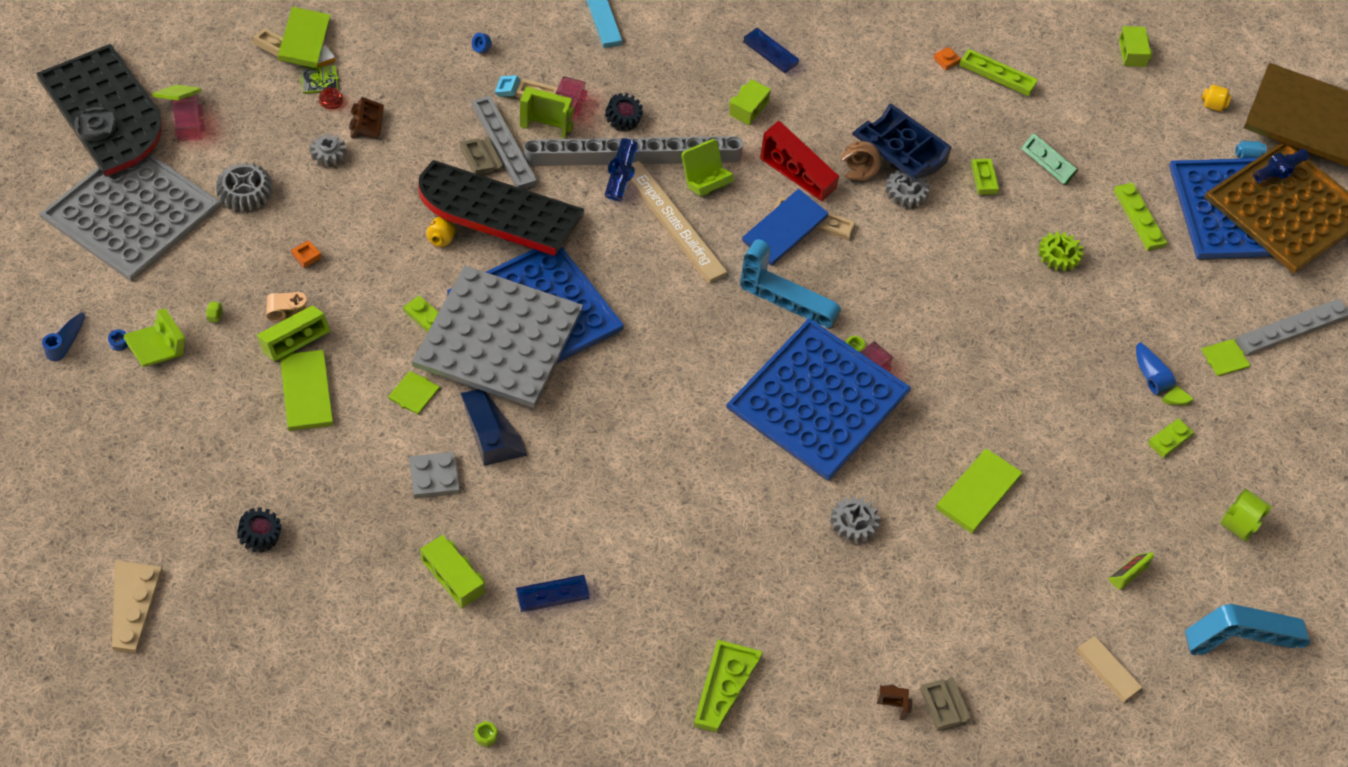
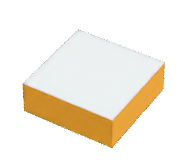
[317,45,335,67]

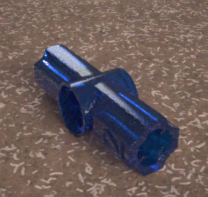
[605,138,638,202]

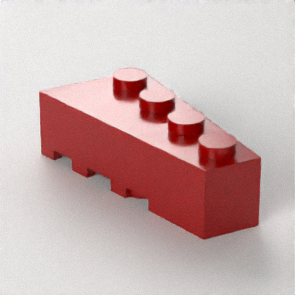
[760,120,839,202]

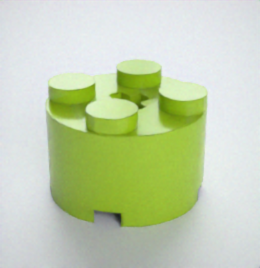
[1220,488,1272,542]

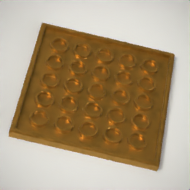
[1243,62,1348,167]
[1204,143,1348,274]

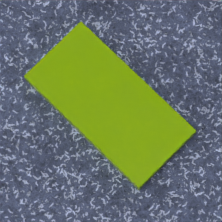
[277,6,331,68]
[280,350,333,431]
[935,448,1022,534]

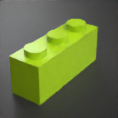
[256,305,330,361]
[420,534,485,608]

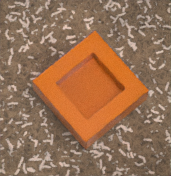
[933,47,961,70]
[291,240,322,268]

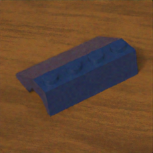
[852,103,952,179]

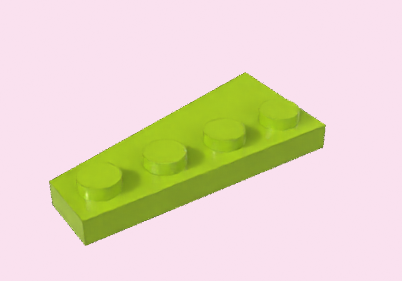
[693,639,763,733]

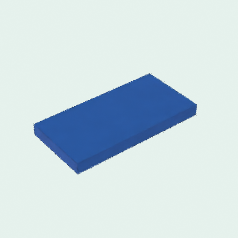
[742,188,828,266]

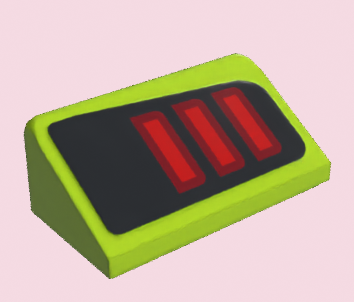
[1108,552,1154,590]

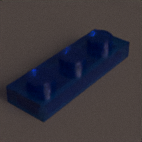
[743,28,799,73]
[516,575,590,612]

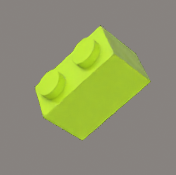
[1119,26,1152,67]
[729,79,771,125]

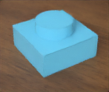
[495,75,521,97]

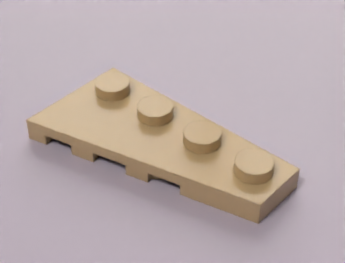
[112,560,162,654]

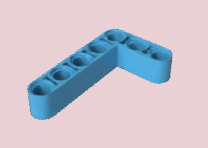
[740,239,841,328]
[1185,604,1311,655]

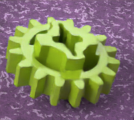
[1038,231,1084,272]

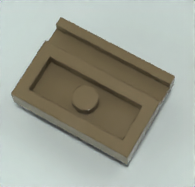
[460,137,503,175]
[920,677,971,731]

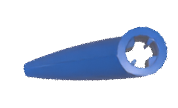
[42,312,85,361]
[1136,342,1176,395]

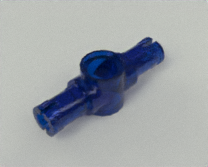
[1253,149,1309,183]

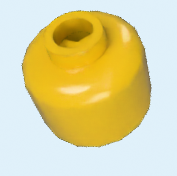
[1201,84,1232,112]
[426,217,457,247]

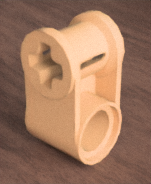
[267,292,308,321]

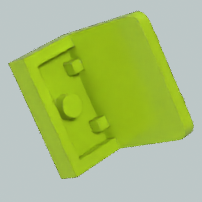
[681,139,734,196]

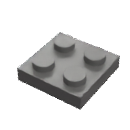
[409,452,459,499]

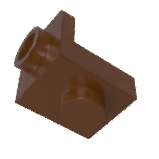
[877,685,912,720]

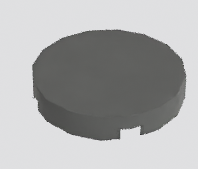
[74,107,117,141]

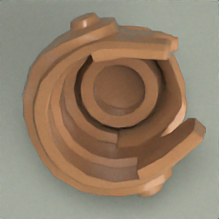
[841,141,881,182]

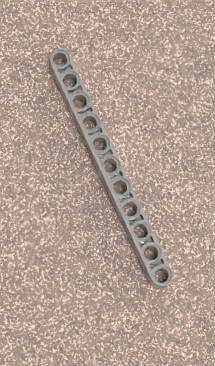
[524,136,743,166]

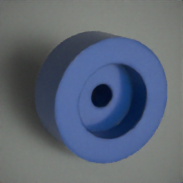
[472,33,492,53]

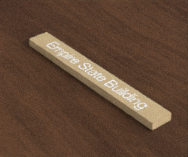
[622,161,727,284]

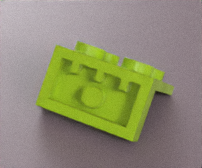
[124,308,185,367]

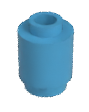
[1235,141,1267,159]

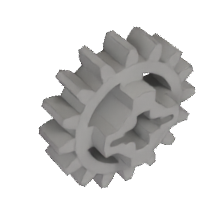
[885,169,930,208]
[830,496,880,543]

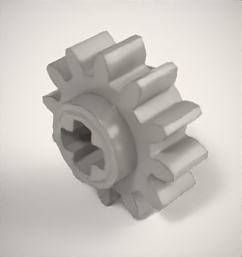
[309,133,346,167]

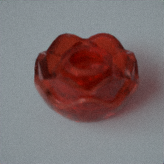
[319,87,343,109]

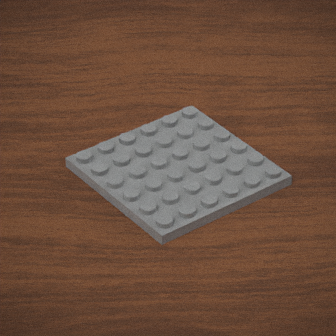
[412,265,583,408]

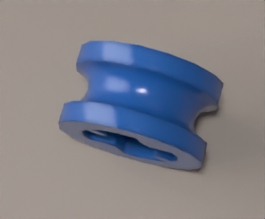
[108,329,128,351]

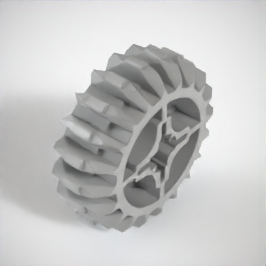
[216,162,273,213]

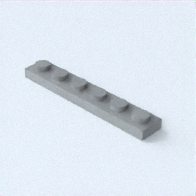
[472,96,537,189]
[1236,298,1348,356]

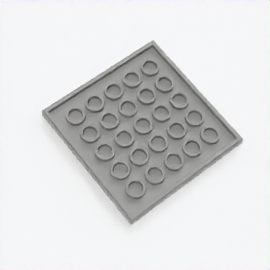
[40,154,221,281]

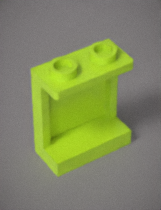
[520,87,575,139]

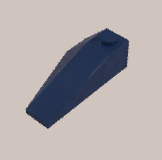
[461,389,527,466]

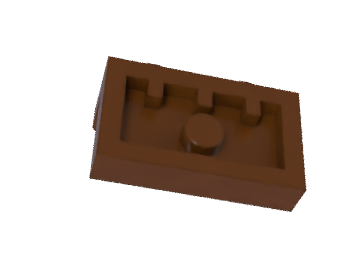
[349,97,384,139]

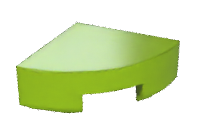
[1162,385,1194,406]

